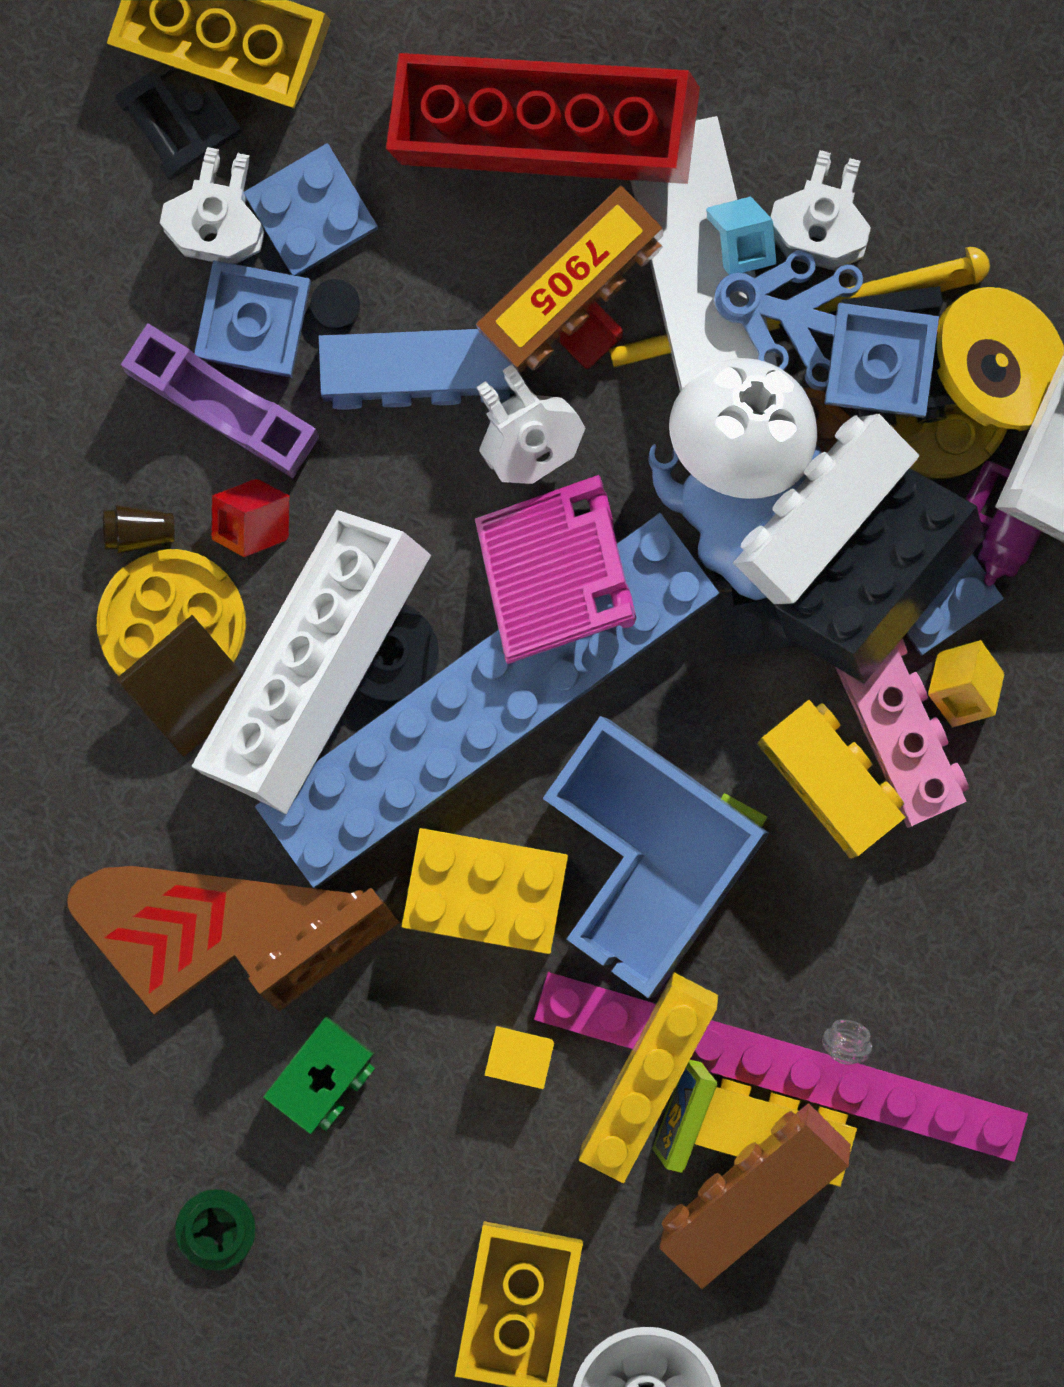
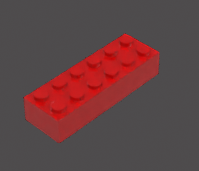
[386,53,700,184]

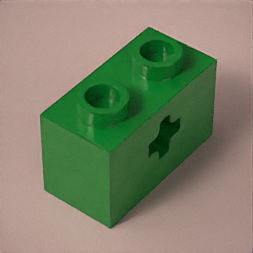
[263,1017,375,1134]

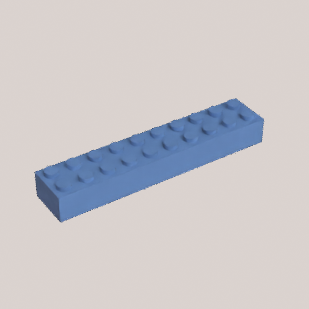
[255,513,719,889]

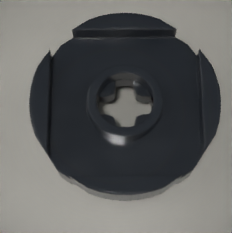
[357,604,439,702]

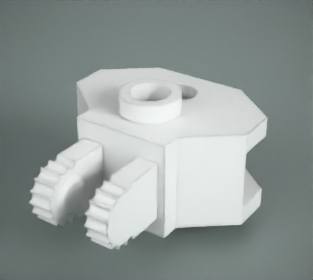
[160,147,264,264]
[771,150,871,270]
[476,365,586,484]

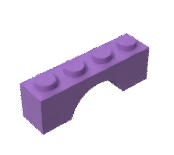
[121,323,319,479]

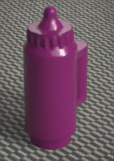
[965,460,1042,586]

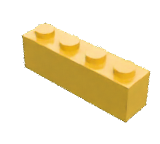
[579,972,718,1184]

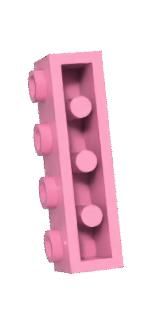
[835,638,969,828]

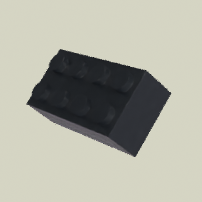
[775,468,985,684]

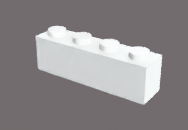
[733,414,919,604]

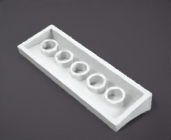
[631,116,777,391]
[192,510,431,814]

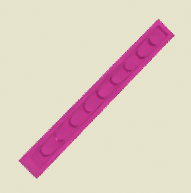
[534,972,1028,1162]

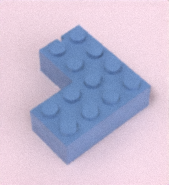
[543,716,770,998]

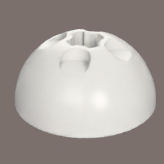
[669,358,817,499]
[573,1327,721,1387]

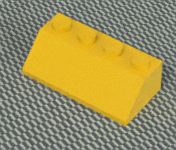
[107,0,331,108]

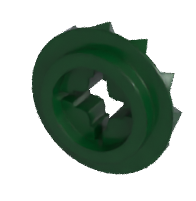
[175,1189,256,1270]

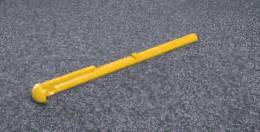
[609,247,990,367]

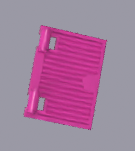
[475,475,637,664]

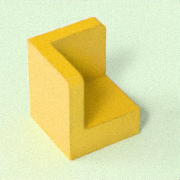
[928,640,1004,727]
[485,1026,554,1089]

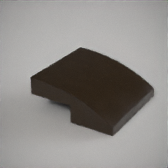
[116,614,243,757]

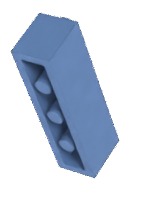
[319,329,519,410]

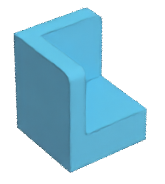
[706,196,776,275]

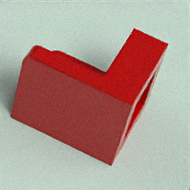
[556,302,623,369]
[212,479,290,557]

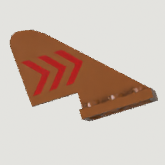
[68,866,399,1016]

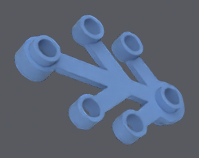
[714,250,863,390]

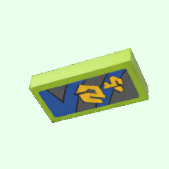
[652,1060,717,1173]

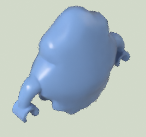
[648,444,822,600]

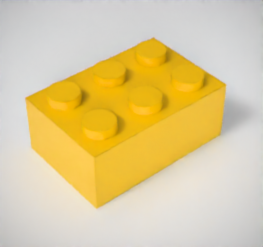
[757,700,906,859]
[402,828,568,954]
[455,1221,583,1387]

